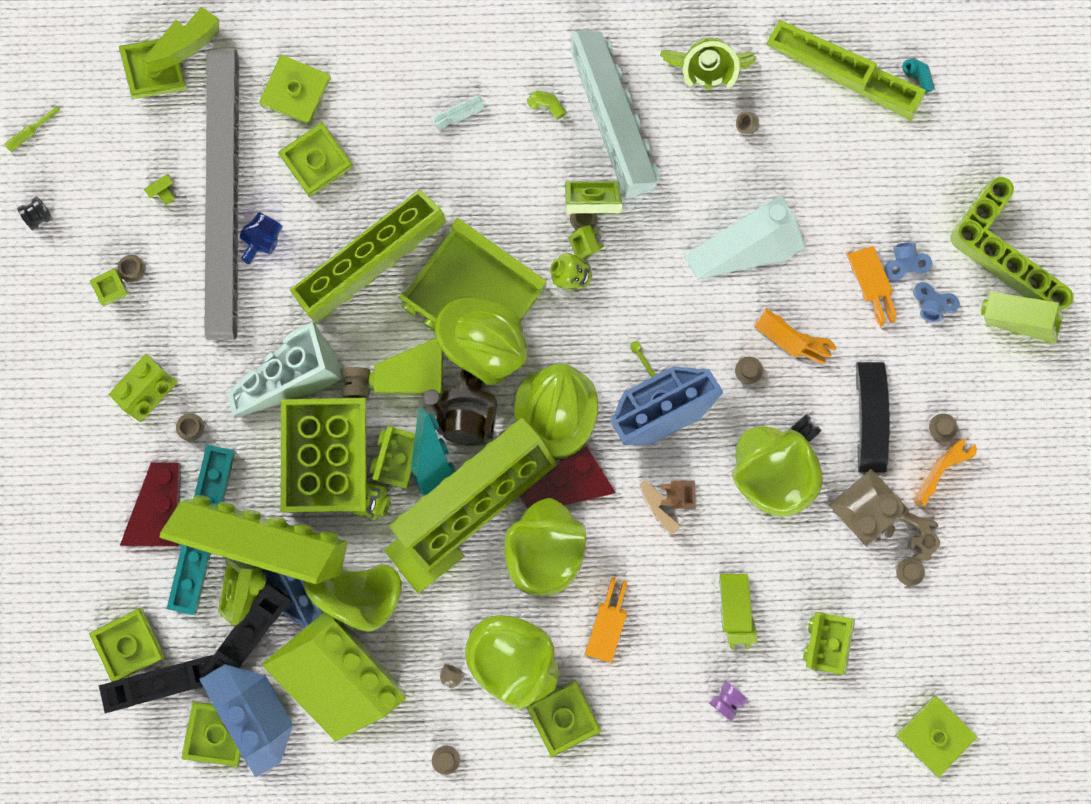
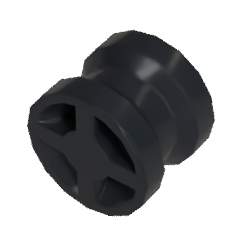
[17,196,53,231]
[788,414,822,442]

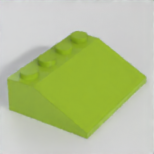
[280,398,366,513]
[262,612,406,742]

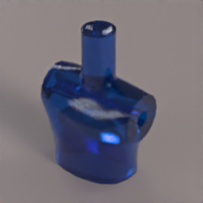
[239,212,283,265]

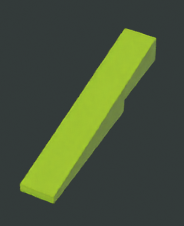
[767,20,926,121]

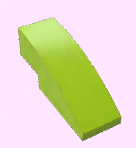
[143,7,219,74]

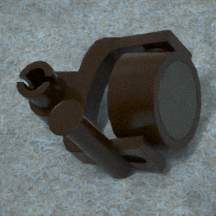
[423,369,498,446]

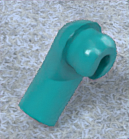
[902,58,935,93]

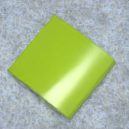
[384,539,465,594]

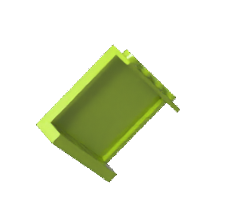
[398,217,547,332]

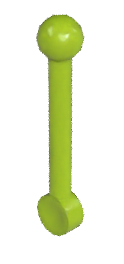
[630,341,656,377]

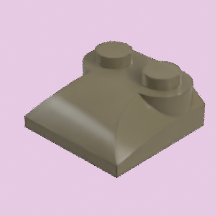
[829,469,909,548]

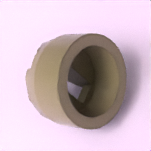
[736,111,760,134]
[440,664,465,688]

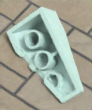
[684,195,805,280]
[227,322,342,418]

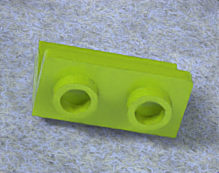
[108,353,177,422]
[370,425,415,489]
[803,611,855,675]

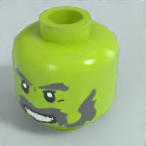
[550,253,592,293]
[352,481,391,521]

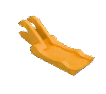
[846,246,897,327]
[755,307,836,364]
[914,439,977,508]
[584,577,628,663]

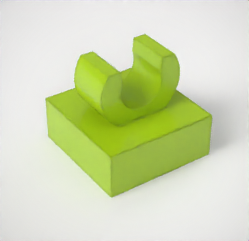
[144,173,175,205]
[568,225,604,260]
[89,268,129,307]
[726,617,757,649]

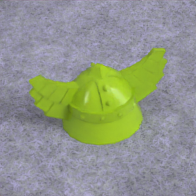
[660,37,757,90]

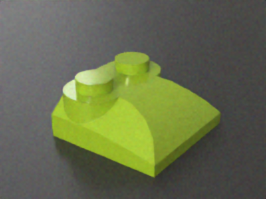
[218,558,266,625]

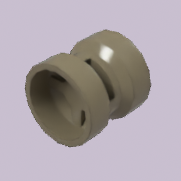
[342,367,371,398]

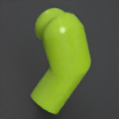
[527,90,567,120]

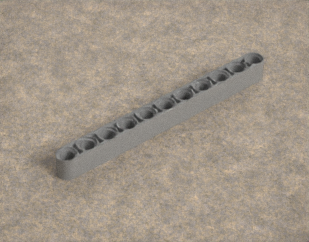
[204,48,239,340]

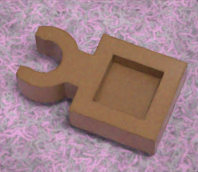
[661,480,696,509]

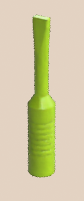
[4,106,60,152]

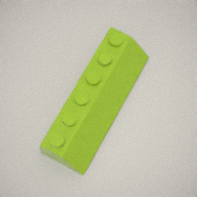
[289,189,446,324]
[389,418,558,572]
[160,495,348,584]

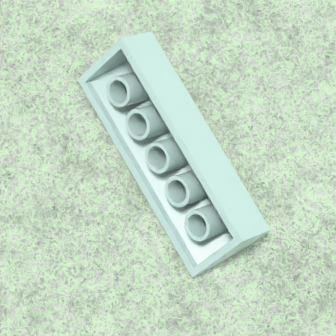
[571,31,660,199]

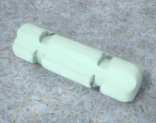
[433,95,484,130]

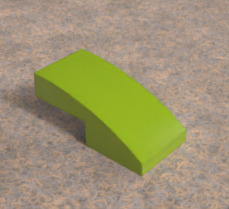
[719,574,752,632]

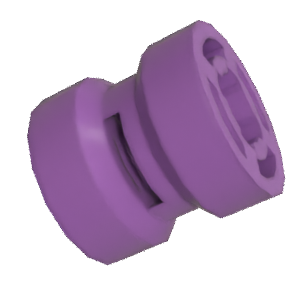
[709,681,748,721]

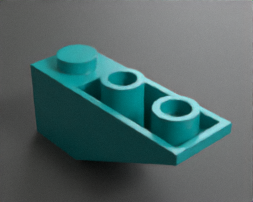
[411,407,456,496]

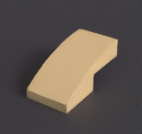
[640,480,680,535]

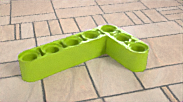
[950,177,1074,311]

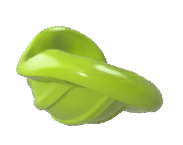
[435,297,528,385]
[514,364,599,459]
[732,426,823,517]
[504,498,586,597]
[304,564,402,631]
[465,615,558,709]

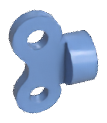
[885,242,932,280]
[913,282,960,322]

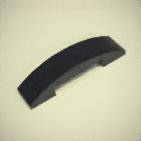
[856,362,890,472]
[202,583,291,675]
[98,655,213,714]

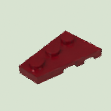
[520,446,616,509]
[120,462,181,546]

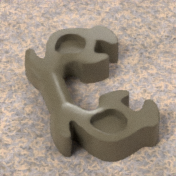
[875,512,940,561]

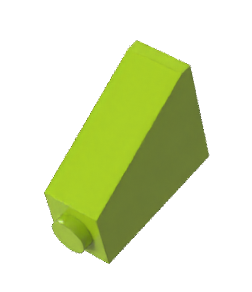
[981,291,1063,344]
[369,338,444,396]

